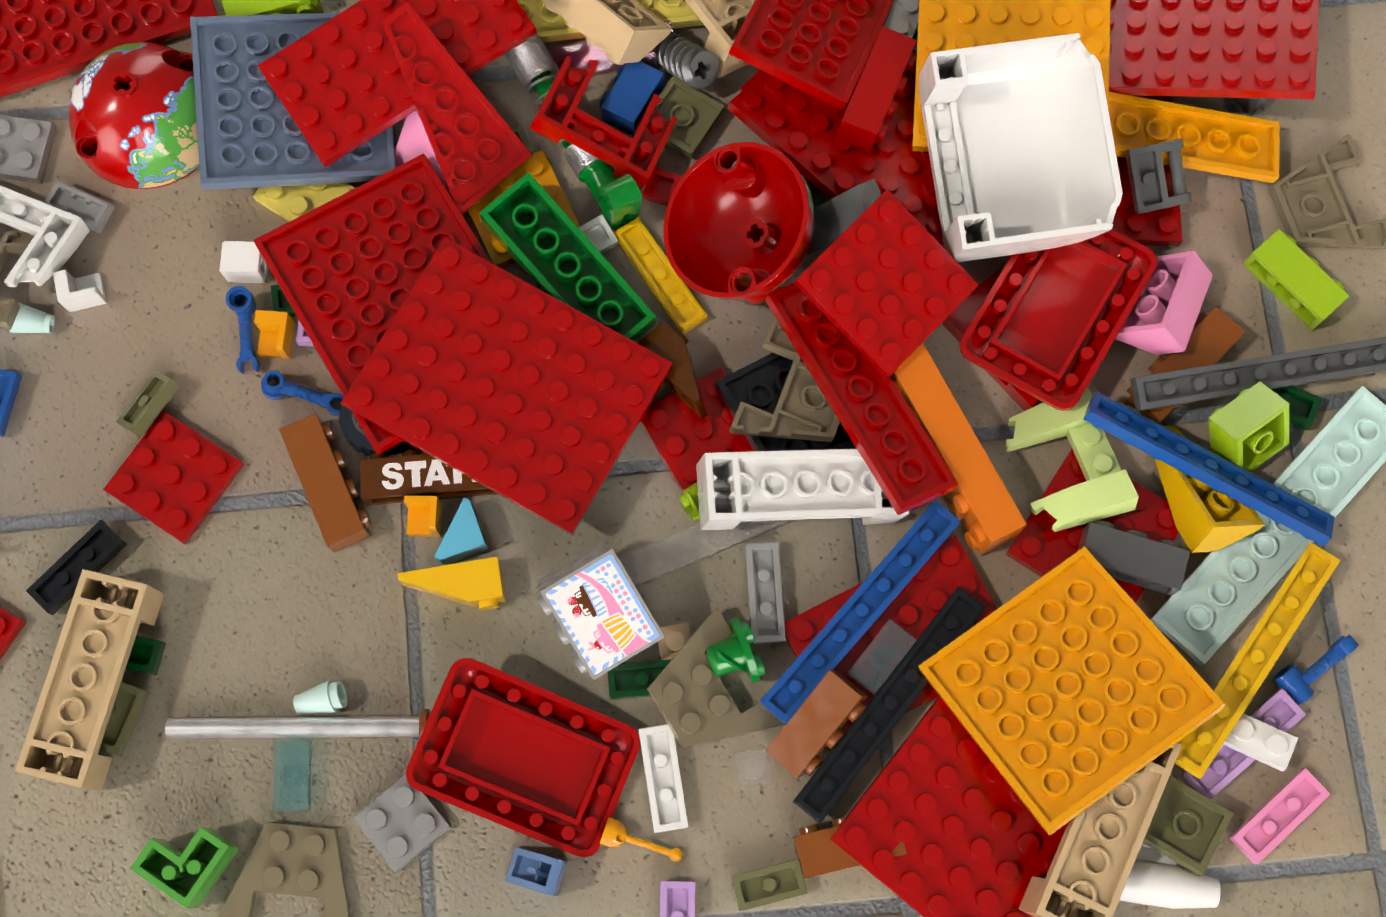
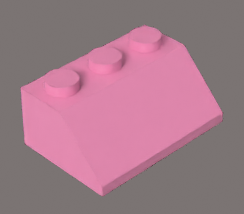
[1115,251,1213,355]

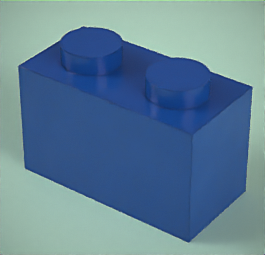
[599,61,664,136]

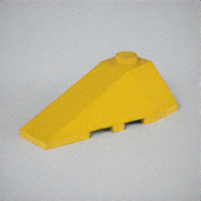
[1154,426,1264,553]

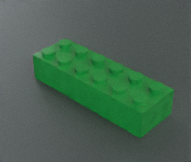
[479,172,656,342]

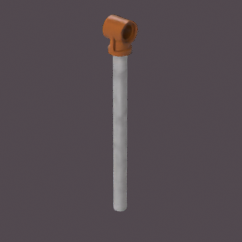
[165,709,431,739]

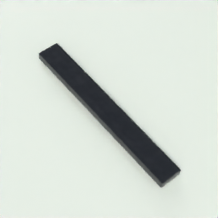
[793,586,985,824]

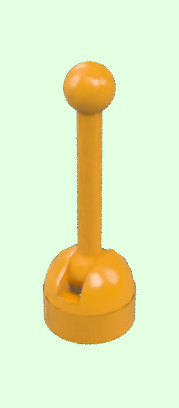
[600,817,683,862]

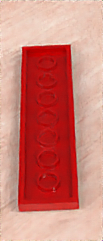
[765,283,958,515]

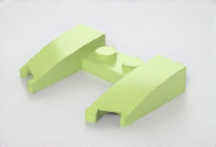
[1005,387,1139,532]

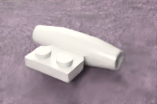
[1119,842,1221,909]

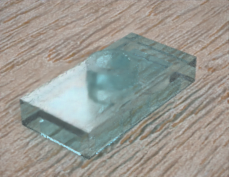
[847,619,916,695]
[273,740,312,812]

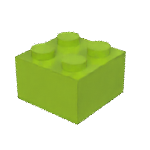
[1209,381,1289,472]

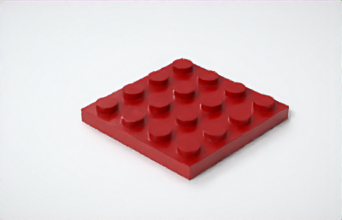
[794,189,978,378]
[1005,448,1179,603]

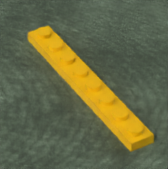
[1175,542,1341,779]

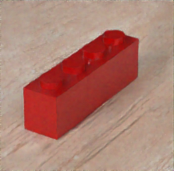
[835,26,917,153]

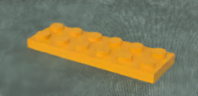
[1108,92,1280,183]

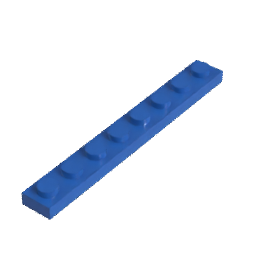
[1083,391,1335,546]
[759,500,961,725]

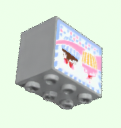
[535,540,665,680]

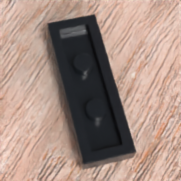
[26,520,127,615]

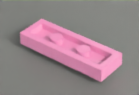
[1229,768,1331,864]

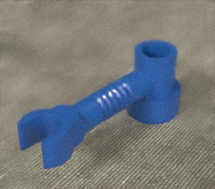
[226,286,260,374]
[261,371,344,416]
[1272,634,1359,705]

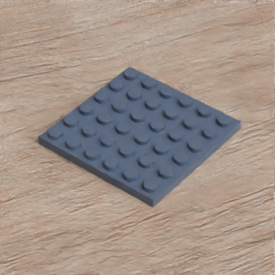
[190,13,396,190]

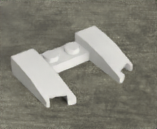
[0,186,90,287]

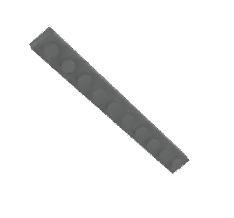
[1130,337,1386,412]

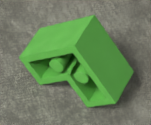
[130,827,240,908]

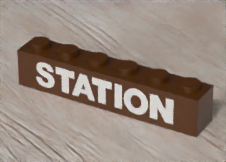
[360,451,498,506]

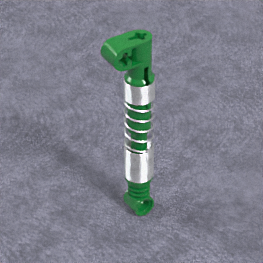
[504,33,642,229]

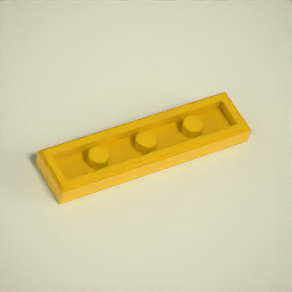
[613,217,708,334]

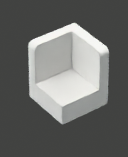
[219,241,267,283]
[53,270,107,312]

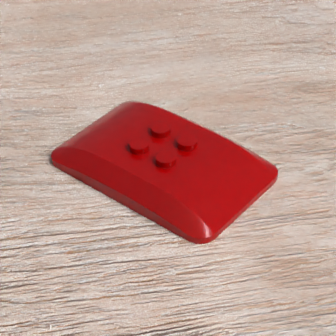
[959,229,1157,411]
[405,658,641,858]

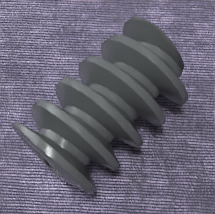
[657,34,719,89]

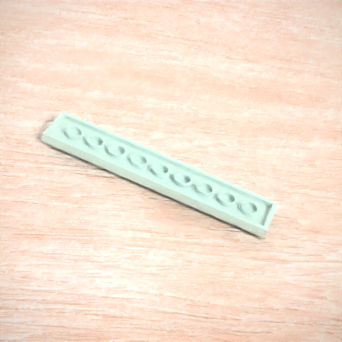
[1150,386,1386,666]

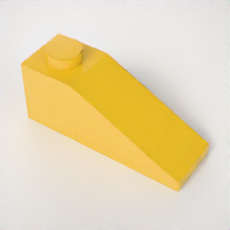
[397,557,507,610]

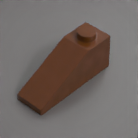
[638,321,707,419]

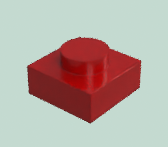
[642,167,682,207]

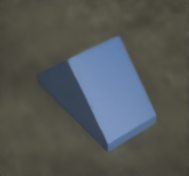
[505,847,567,896]

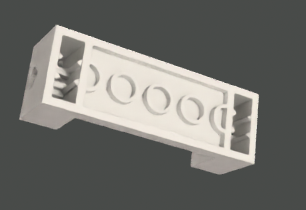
[696,449,909,530]

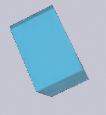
[434,498,489,565]

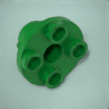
[707,617,765,684]

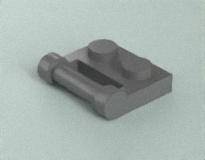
[1125,138,1192,214]

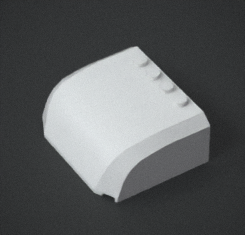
[919,33,1123,262]

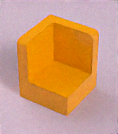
[254,310,295,359]
[404,496,443,537]

